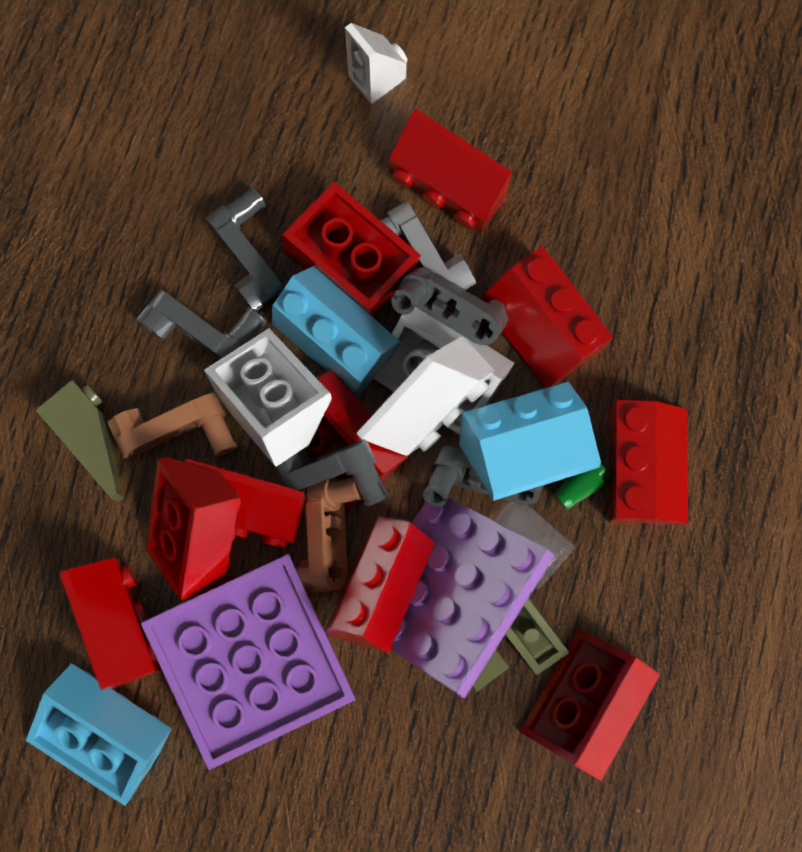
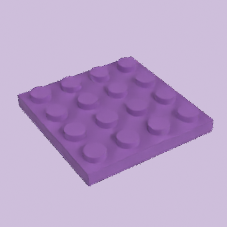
[391,497,554,698]
[141,553,356,770]

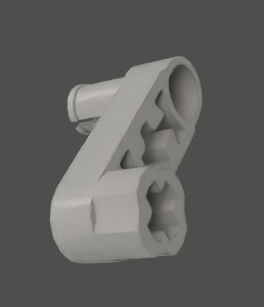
[381,201,476,294]

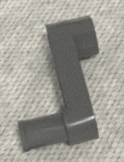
[205,187,284,312]
[391,268,509,345]
[136,290,267,360]
[277,439,389,506]
[423,446,544,507]

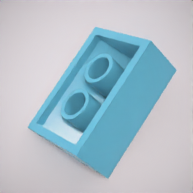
[272,266,400,398]
[459,382,601,501]
[26,663,172,806]

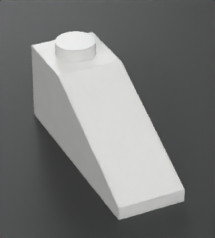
[345,23,407,104]

